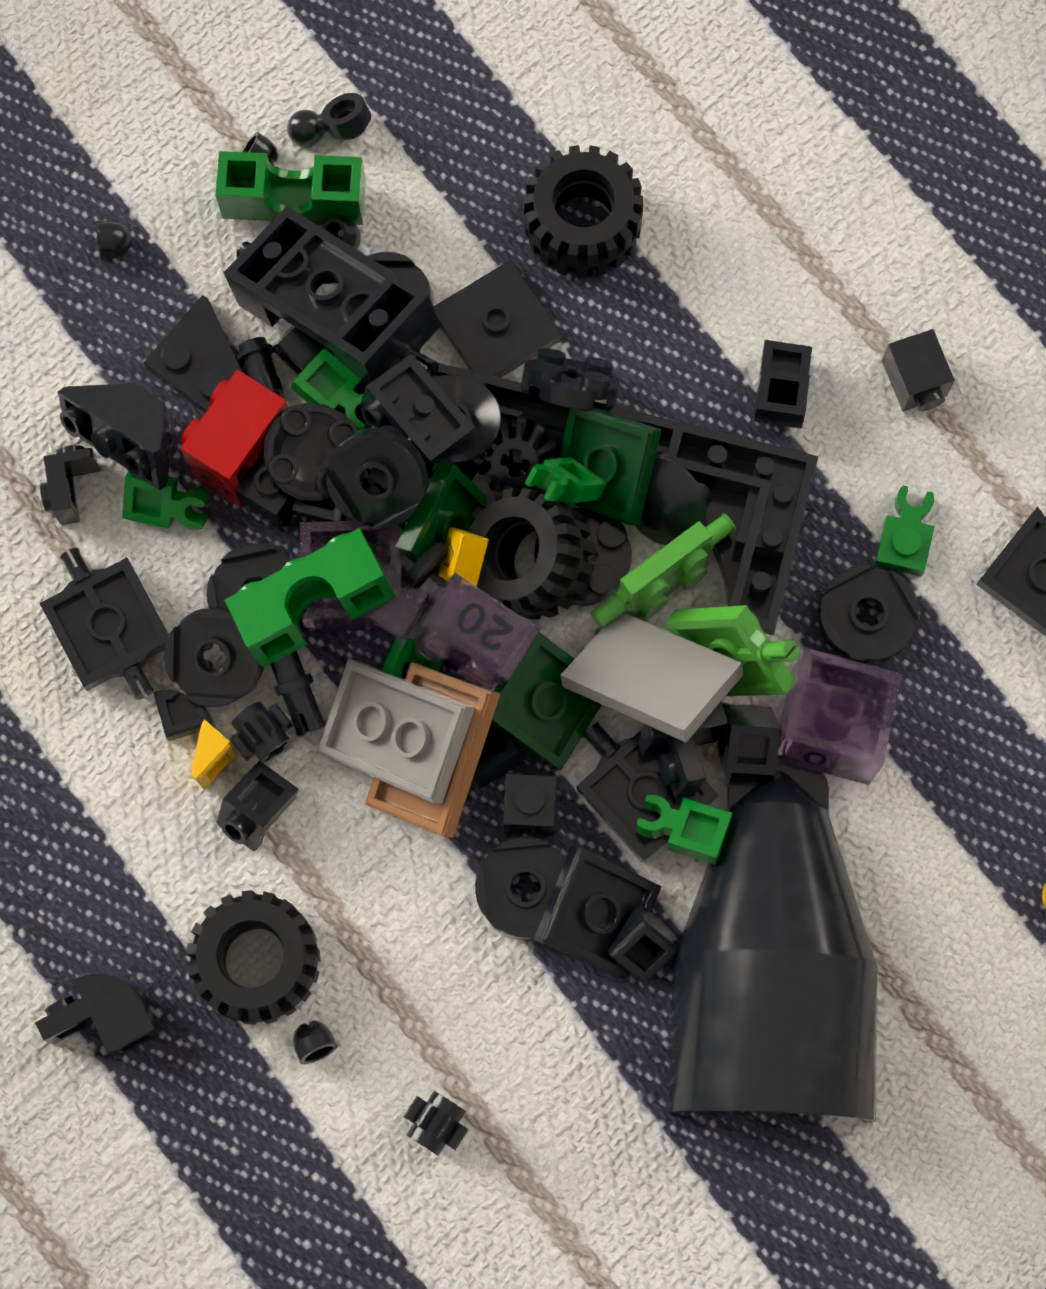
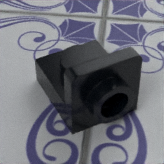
[216,761,299,851]

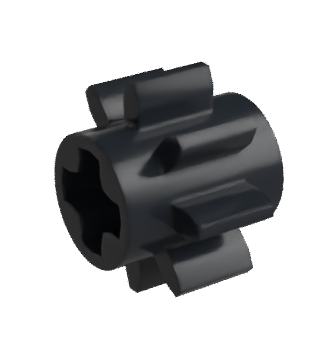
[230,701,293,764]
[403,1091,469,1156]

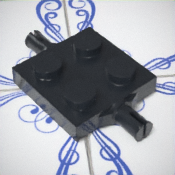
[40,548,169,700]
[576,722,718,863]

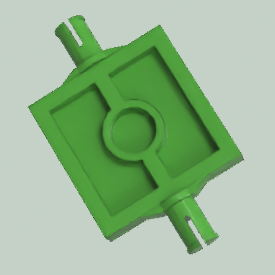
[590,513,736,629]
[665,605,799,696]

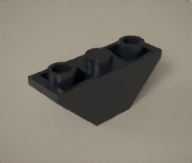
[57,383,172,491]

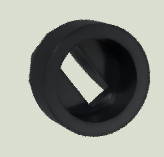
[242,132,279,165]
[322,217,361,249]
[96,221,131,260]
[293,1020,338,1064]

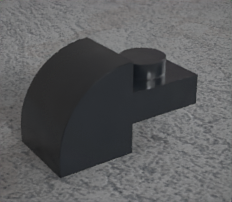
[753,340,812,429]

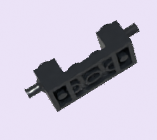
[223,206,440,387]

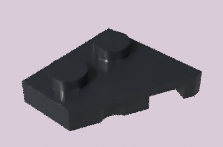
[143,295,242,414]

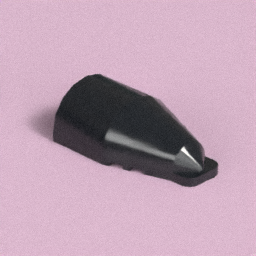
[668,762,877,1123]

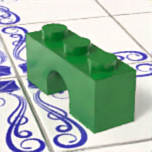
[215,151,366,225]
[225,528,397,668]

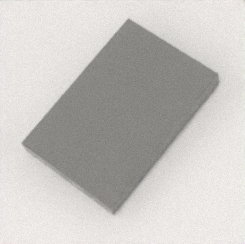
[560,613,744,742]
[316,659,475,804]

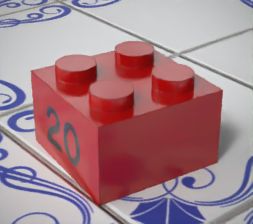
[180,369,289,509]

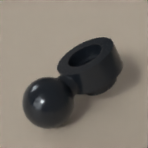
[287,93,371,147]

